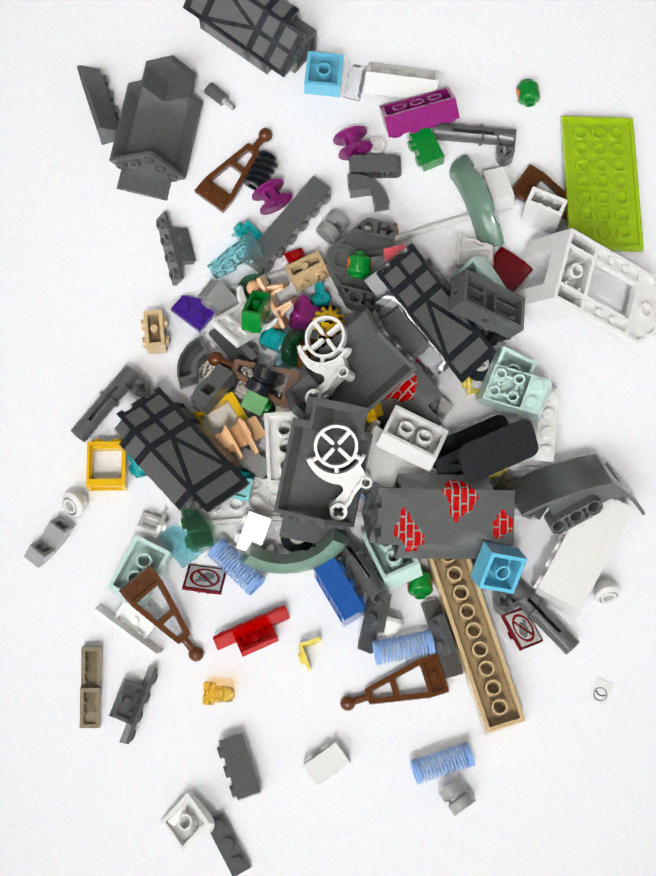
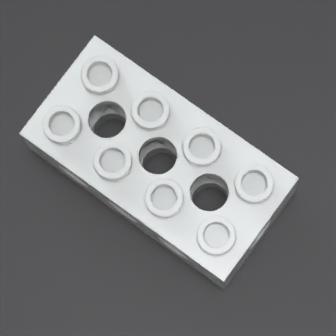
[264,411,298,494]

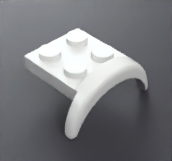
[211,285,279,348]

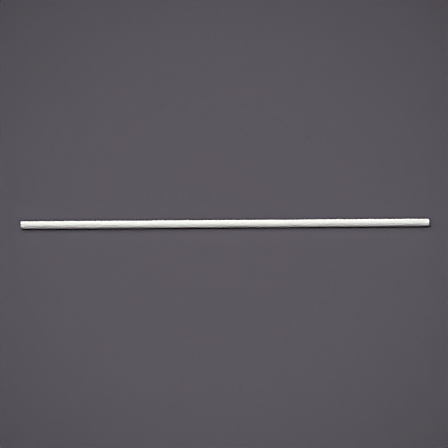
[227,198,519,292]

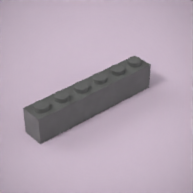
[245,176,332,275]

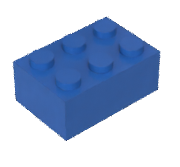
[314,558,366,627]

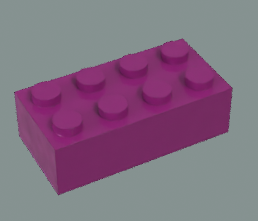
[379,86,460,138]

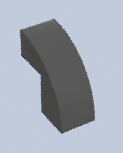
[347,174,390,212]

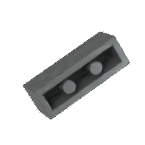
[217,733,261,801]

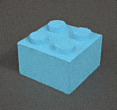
[304,51,344,97]
[470,541,527,594]

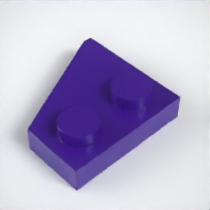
[171,295,214,333]

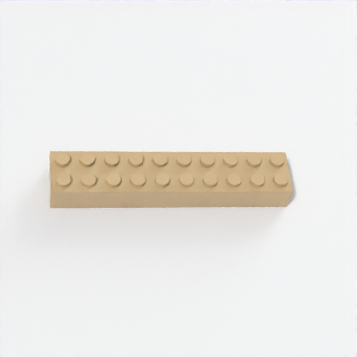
[426,559,526,735]

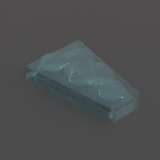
[207,231,267,280]

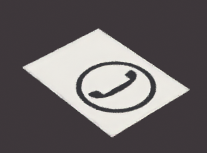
[589,677,614,706]

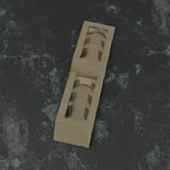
[79,646,103,728]

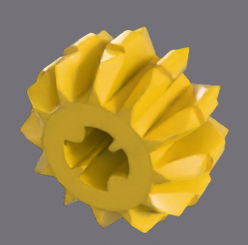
[313,306,345,339]

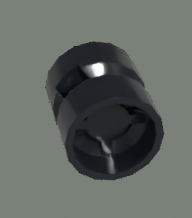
[244,363,279,398]

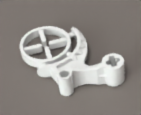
[297,316,355,403]
[306,423,372,521]

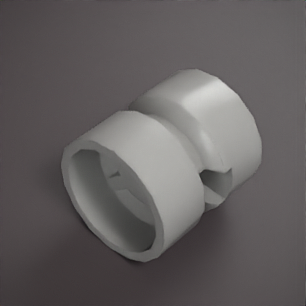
[316,209,350,244]
[438,777,476,816]

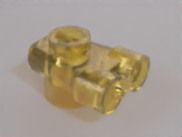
[202,681,235,706]

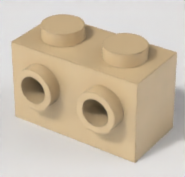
[285,250,330,292]
[141,309,170,354]

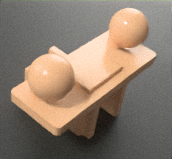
[246,274,297,330]
[214,416,265,461]

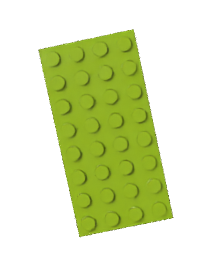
[560,116,644,252]

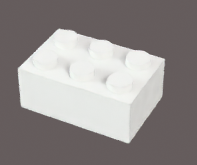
[376,405,449,472]

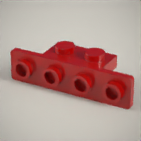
[212,605,290,657]

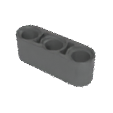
[349,154,402,178]

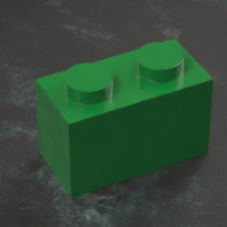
[407,127,445,172]
[242,290,271,333]

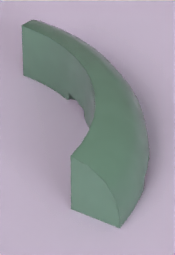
[449,155,505,247]
[241,529,350,574]

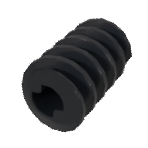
[243,150,278,190]

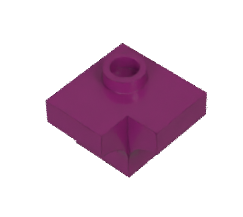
[289,294,321,333]

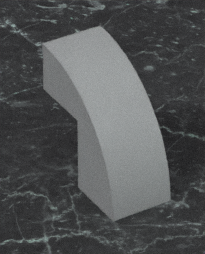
[231,447,267,479]
[23,515,75,568]

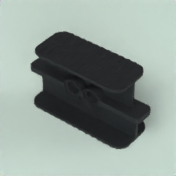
[432,415,539,483]

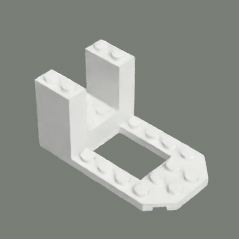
[515,228,656,345]

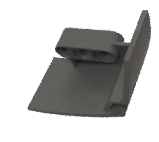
[504,454,646,534]

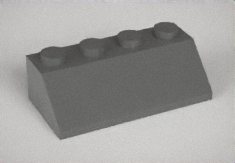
[77,65,119,145]

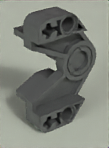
[325,218,396,313]

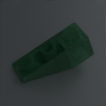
[179,510,214,553]

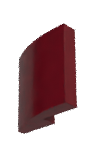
[492,247,533,292]

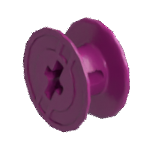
[333,125,373,161]
[252,178,292,215]

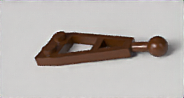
[194,128,273,214]
[512,164,567,221]
[208,351,301,410]
[119,565,204,662]
[340,653,449,711]

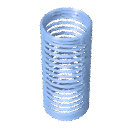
[207,538,266,595]
[372,629,435,665]
[410,741,475,785]

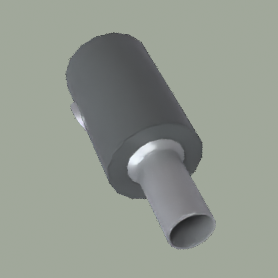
[204,82,236,110]

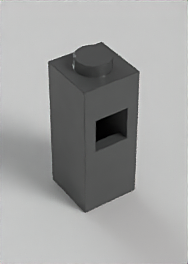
[190,363,236,415]

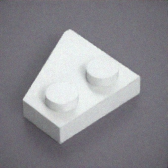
[456,233,494,268]

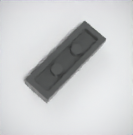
[210,812,251,876]

